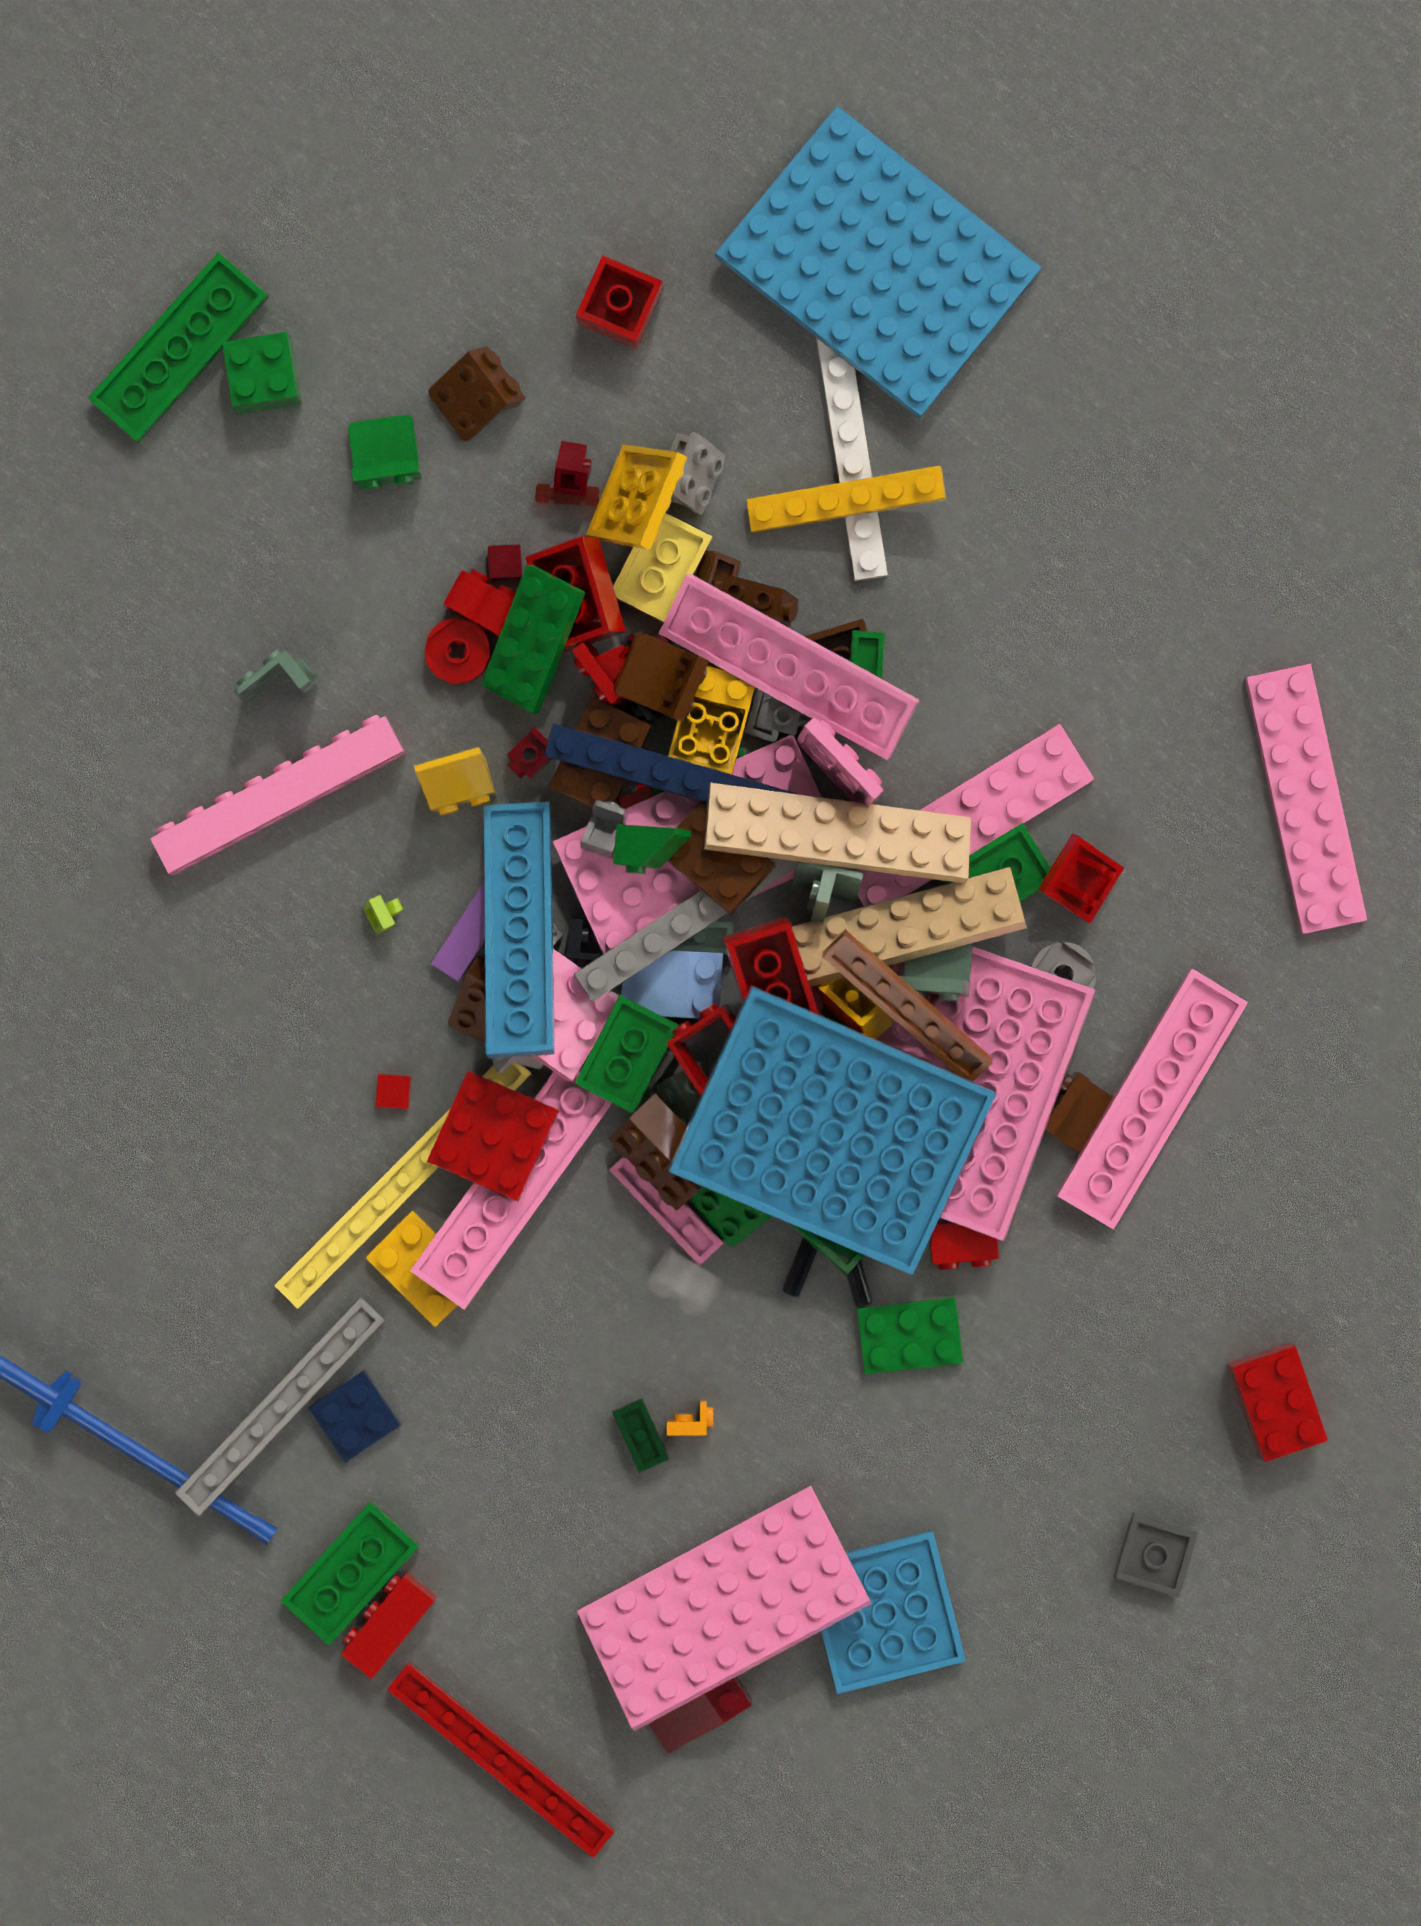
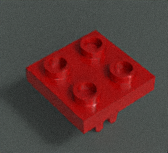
[572,643,630,705]
[1037,833,1124,924]

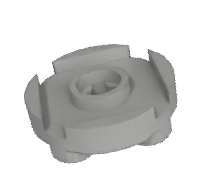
[1030,942,1096,989]

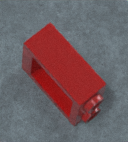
[666,1003,736,1096]

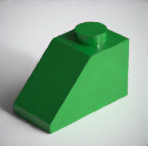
[613,824,691,874]

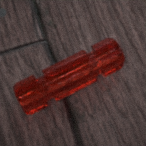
[535,483,600,506]

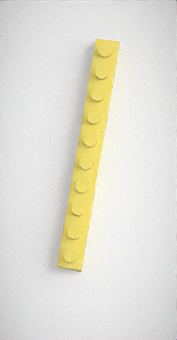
[274,1062,532,1309]

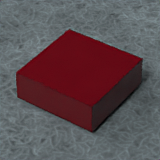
[488,544,523,580]

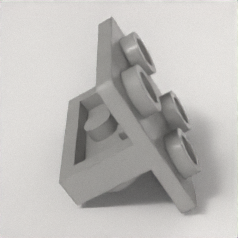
[670,432,725,515]

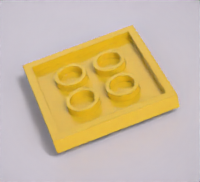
[586,444,687,550]

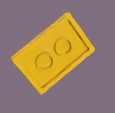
[365,1210,458,1328]

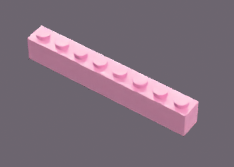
[150,715,406,876]

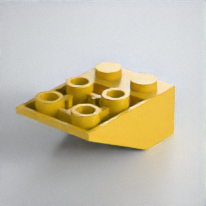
[668,666,756,774]

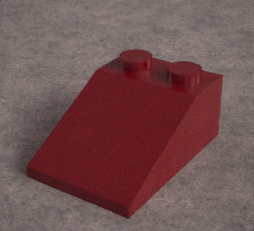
[649,1676,752,1753]

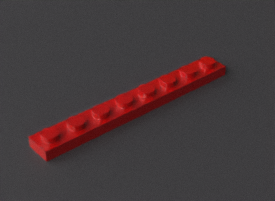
[387,1661,615,1858]

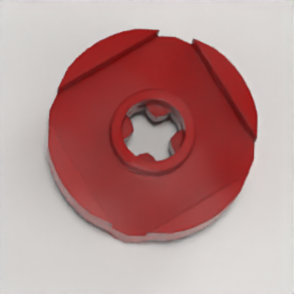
[425,618,491,685]

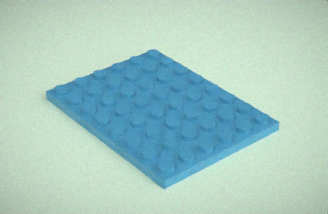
[715,106,1042,419]
[668,986,996,1275]

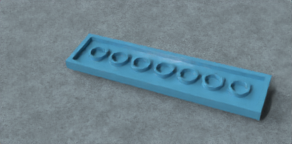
[484,801,555,1059]

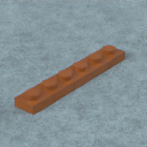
[822,929,993,1082]

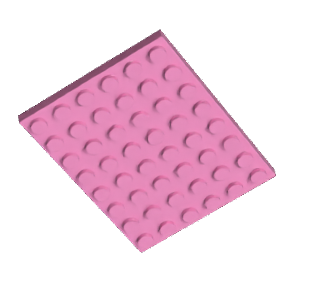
[876,947,1096,1241]

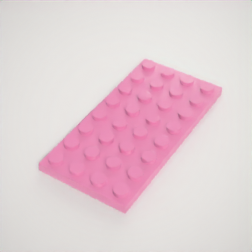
[552,735,822,954]
[577,1486,872,1731]

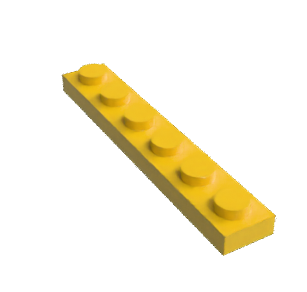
[747,466,947,533]

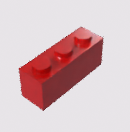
[341,1571,437,1680]

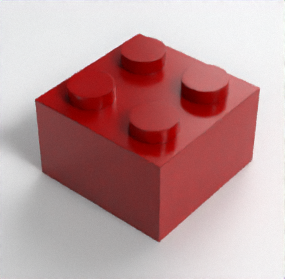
[576,255,663,349]

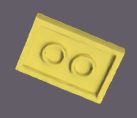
[613,513,712,623]

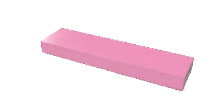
[609,1157,723,1266]

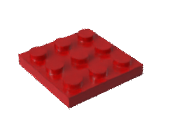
[427,1071,559,1202]

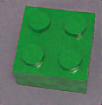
[222,332,302,414]

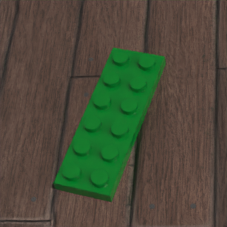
[88,252,269,444]

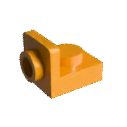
[667,1400,713,1436]

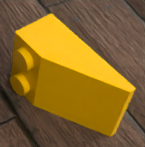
[414,747,496,816]

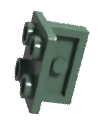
[792,862,864,922]

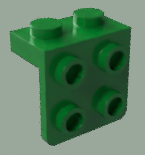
[348,414,422,491]
[691,1186,772,1247]

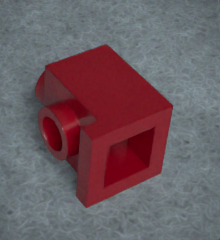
[553,441,592,497]
[507,726,552,780]

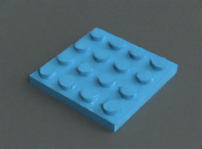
[821,1530,966,1694]

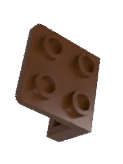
[428,346,526,441]
[721,576,799,628]
[614,632,709,722]
[448,956,486,1043]
[1045,1071,1113,1154]

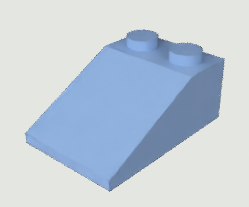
[621,951,723,1019]

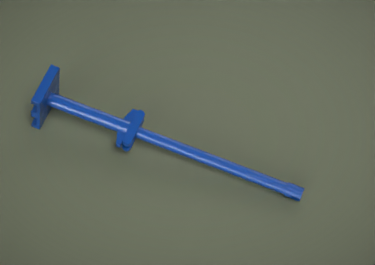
[0,1355,277,1545]

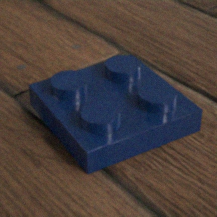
[309,1369,401,1463]

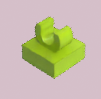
[362,895,404,936]

